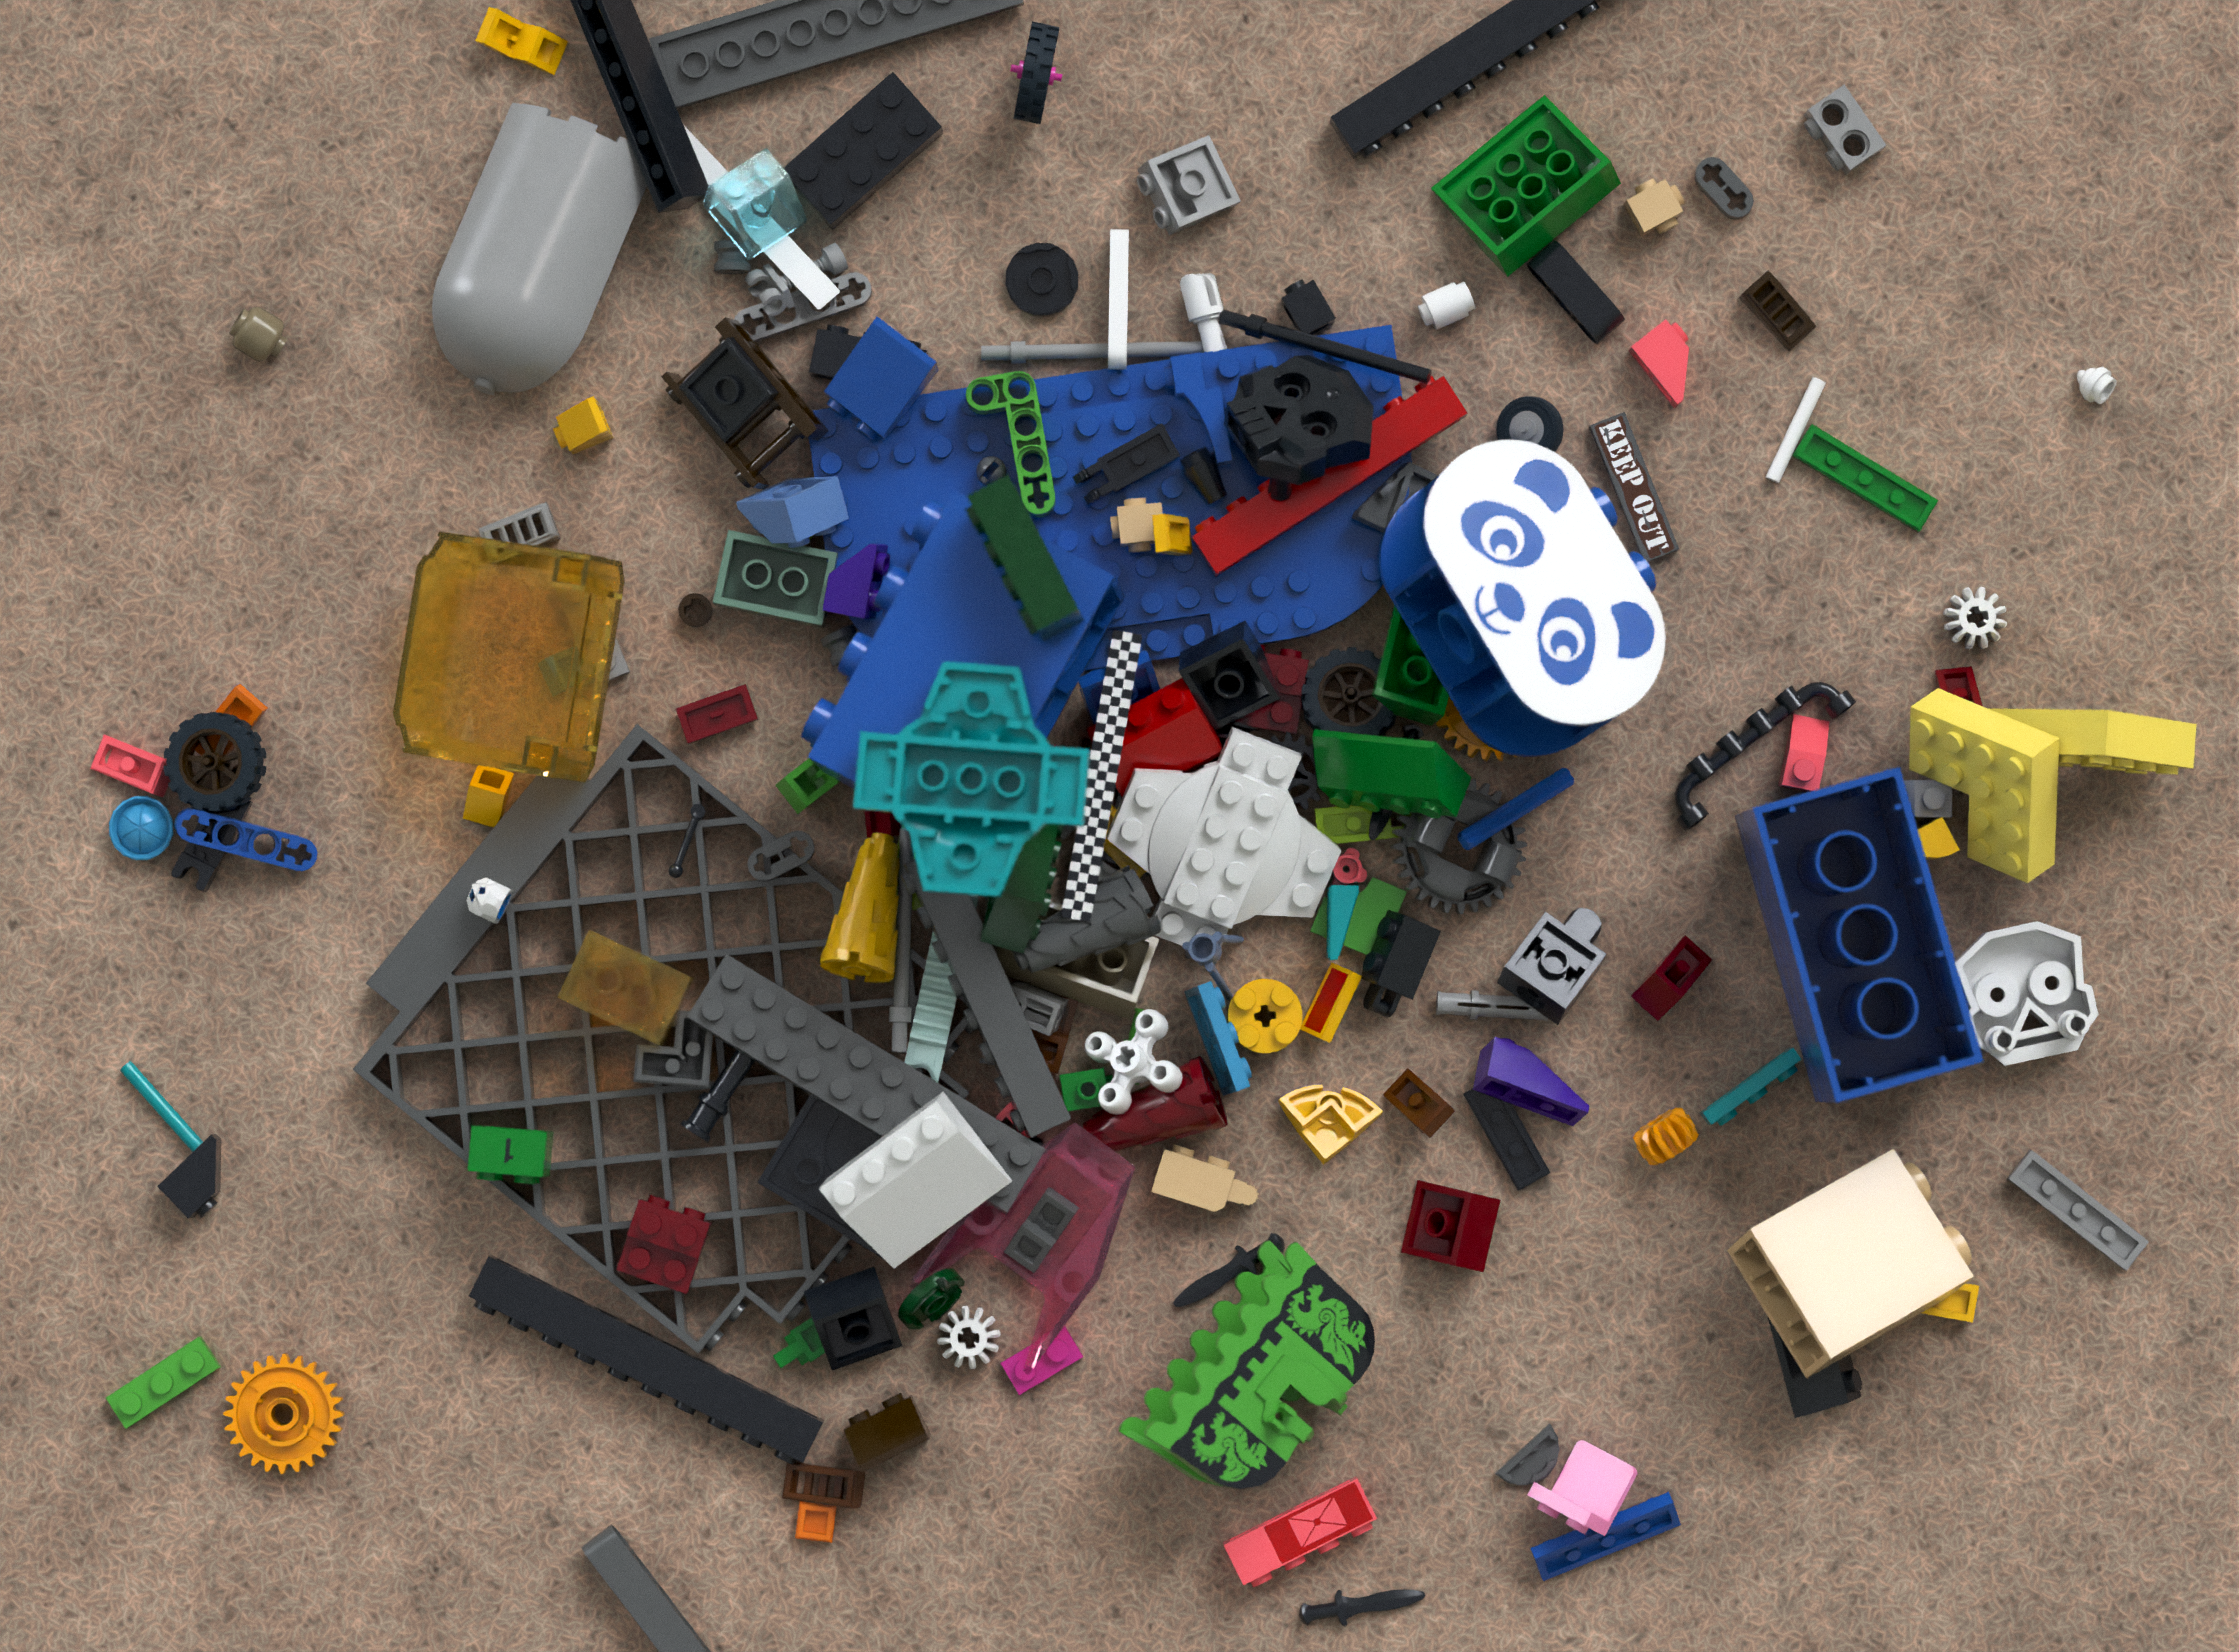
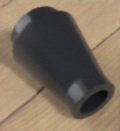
[1180,446,1227,504]

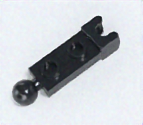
[171,764,253,892]

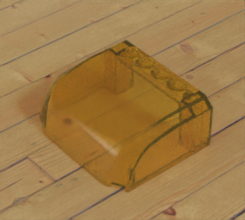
[393,531,625,783]

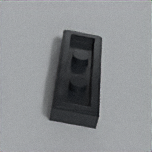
[1463,1088,1551,1191]

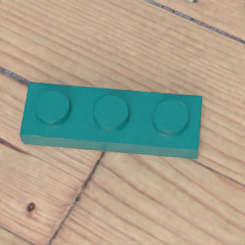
[1700,1047,1802,1126]

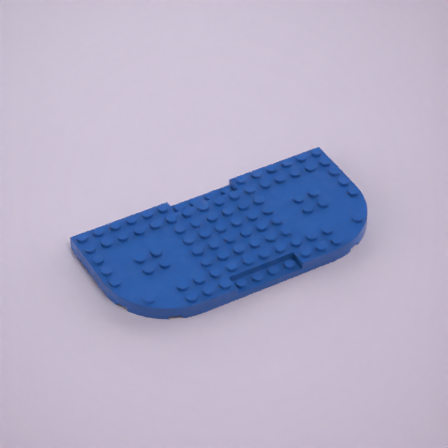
[809,325,1412,671]

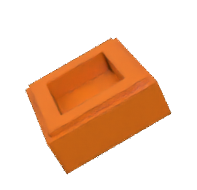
[795,1501,837,1543]

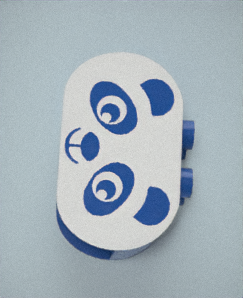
[1378,440,1665,757]

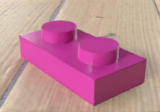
[1000,1325,1083,1395]

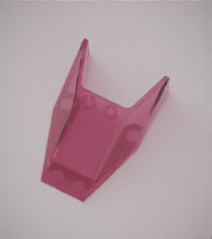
[909,1123,1135,1375]

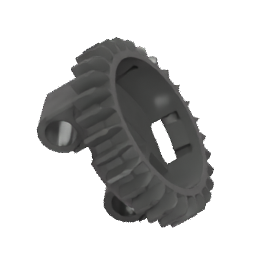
[1390,778,1527,914]

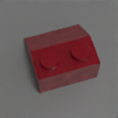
[1401,1180,1500,1272]

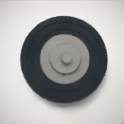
[1496,396,1564,452]

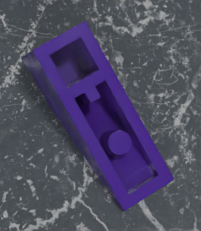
[1473,1037,1590,1126]

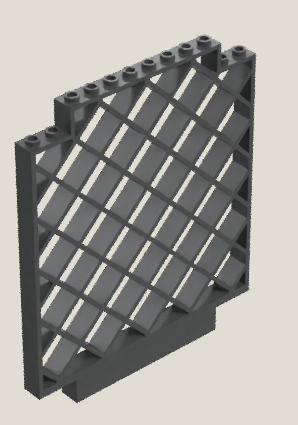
[353,724,972,1353]

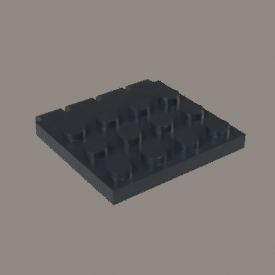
[757,1095,882,1258]

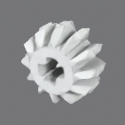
[1943,587,2007,650]
[937,1305,1001,1369]

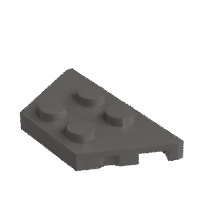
[1352,462,1438,533]

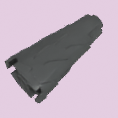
[1012,865,1161,973]

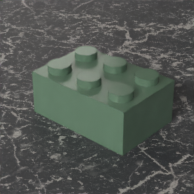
[713,530,838,629]

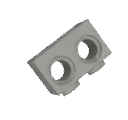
[1804,85,1886,175]

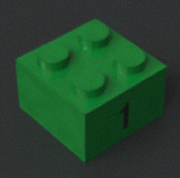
[468,1125,554,1184]

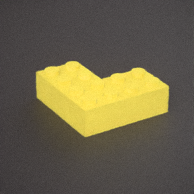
[1909,688,2059,883]
[1987,708,2196,775]

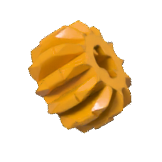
[1633,1108,1699,1165]

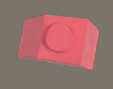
[1628,319,1689,408]
[1778,714,1830,792]

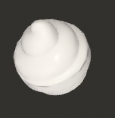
[2077,367,2116,404]

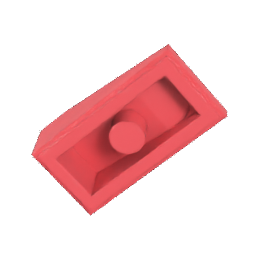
[90,735,170,797]

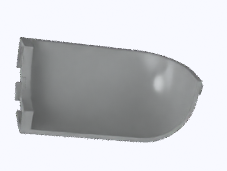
[432,103,647,395]

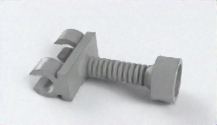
[744,242,848,316]

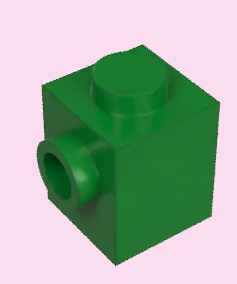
[1060,1068,1113,1111]

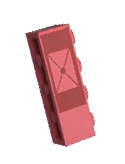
[1223,1476,1377,1587]

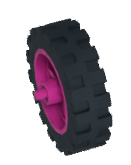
[1010,21,1063,124]

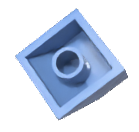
[736,476,849,548]

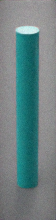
[120,1061,203,1152]

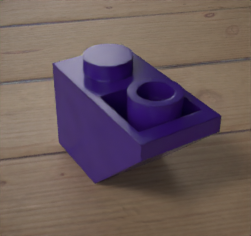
[823,544,890,619]

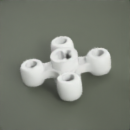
[1084,1009,1182,1115]

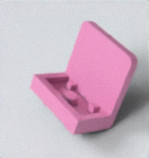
[1528,1440,1637,1536]

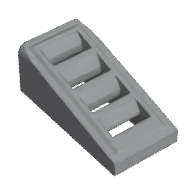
[478,502,561,564]

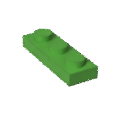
[106,1336,221,1429]

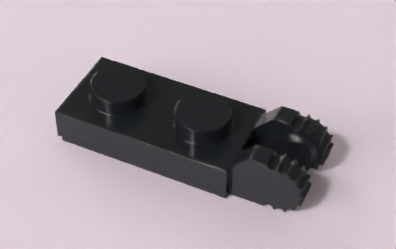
[1073,424,1180,505]

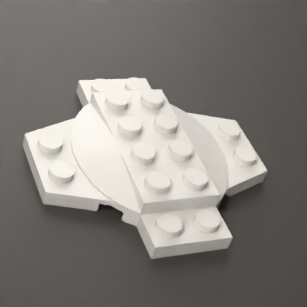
[1106,727,1341,946]

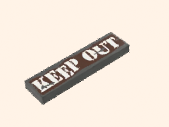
[1589,412,1679,562]

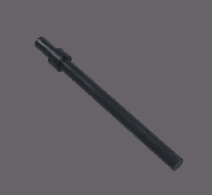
[1219,309,1432,384]

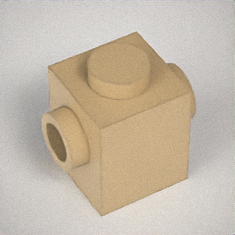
[1624,178,1685,237]
[1110,498,1163,552]

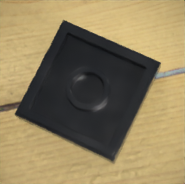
[679,337,779,443]

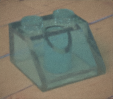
[703,148,807,260]

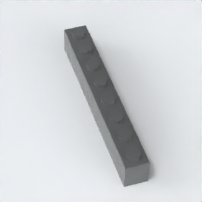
[901,859,1071,1138]

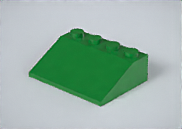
[1431,95,1621,277]

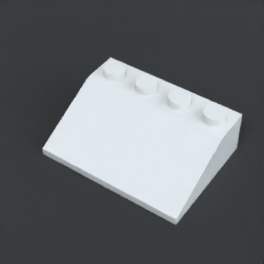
[819,1092,1012,1268]

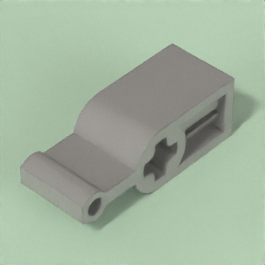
[1010,980,1069,1036]

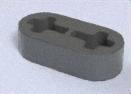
[1694,157,1754,220]
[747,831,815,881]

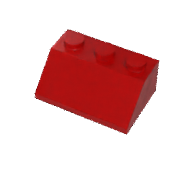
[1086,678,1223,797]

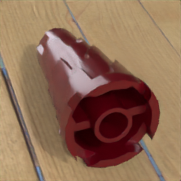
[1078,1056,1228,1155]

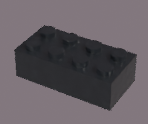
[782,72,943,230]

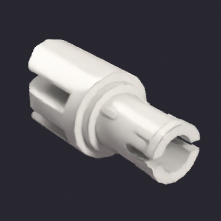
[1180,273,1227,352]

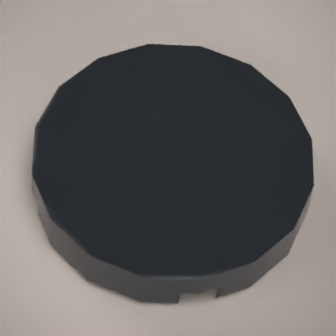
[1005,243,1079,317]

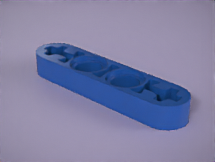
[174,808,317,871]

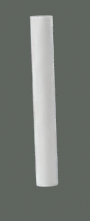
[1766,377,1826,483]

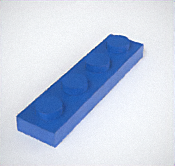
[1530,1492,1681,1581]

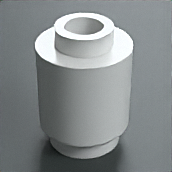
[1418,282,1476,330]

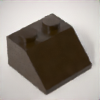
[844,1393,931,1472]

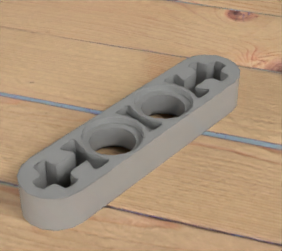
[734,272,872,342]

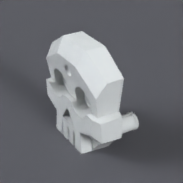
[1955,921,2098,1066]

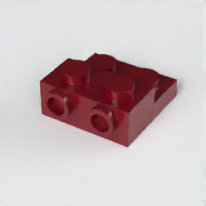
[1235,645,1309,735]
[616,1194,712,1294]

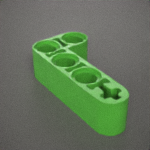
[966,371,1056,518]

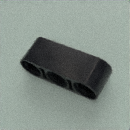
[1526,240,1625,344]

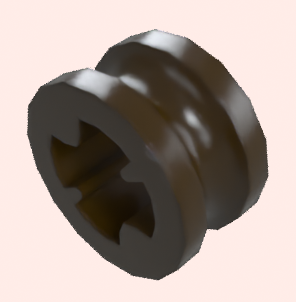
[678,593,713,627]

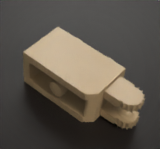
[1151,1144,1259,1212]

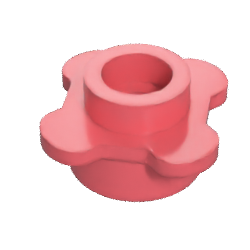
[1332,848,1367,885]

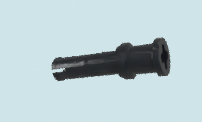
[680,1050,755,1142]

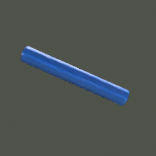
[1457,768,1574,850]

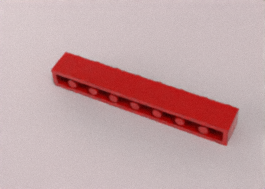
[1192,375,1468,577]

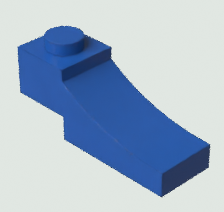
[1164,352,1232,466]

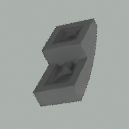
[1004,1187,1079,1273]

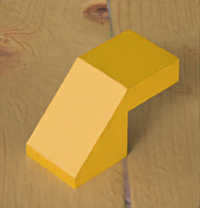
[475,7,568,75]

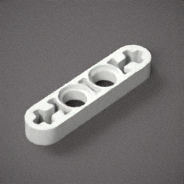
[1108,229,1129,370]

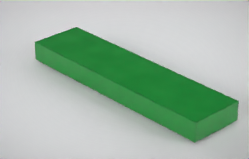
[1792,424,1938,533]

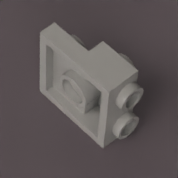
[1137,135,1241,236]

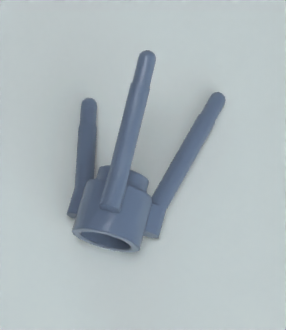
[1182,931,1244,1001]

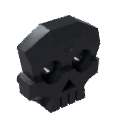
[1224,355,1374,501]

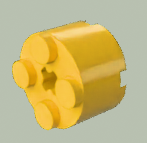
[1227,979,1302,1053]

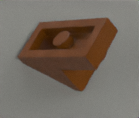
[1383,1068,1455,1138]

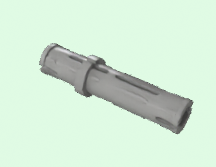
[1436,990,1548,1021]

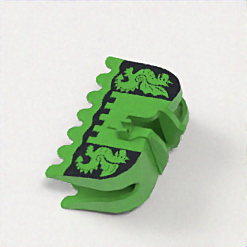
[1119,1240,1375,1490]

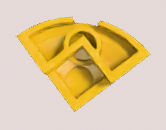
[1278,1085,1383,1165]

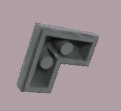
[633,1010,713,1088]

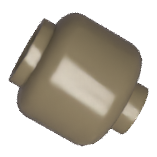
[229,306,287,362]

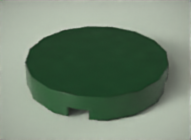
[898,1268,965,1330]

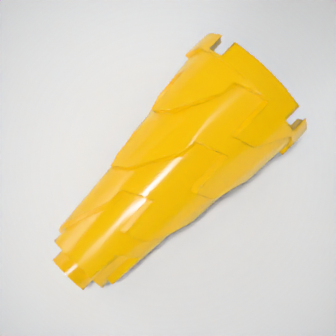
[819,833,900,983]

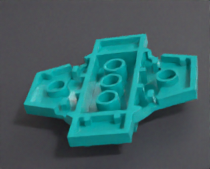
[853,661,1090,898]

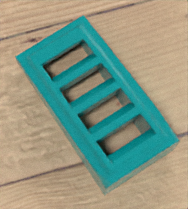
[1326,885,1359,961]

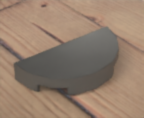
[1495,1423,1559,1486]

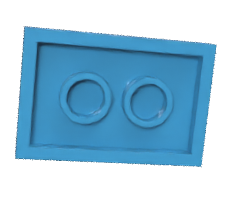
[1184,981,1252,1096]

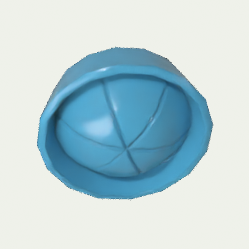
[109,796,173,860]

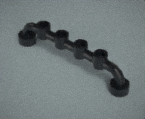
[1675,682,1856,832]

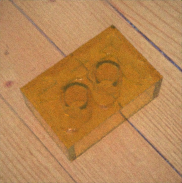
[557,930,694,1046]

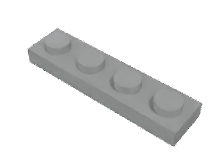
[2007,1149,2149,1271]

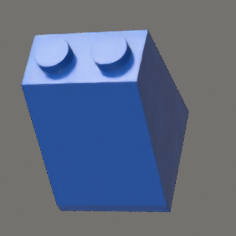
[824,316,939,440]

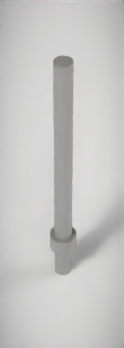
[981,341,1203,364]
[889,828,914,1053]

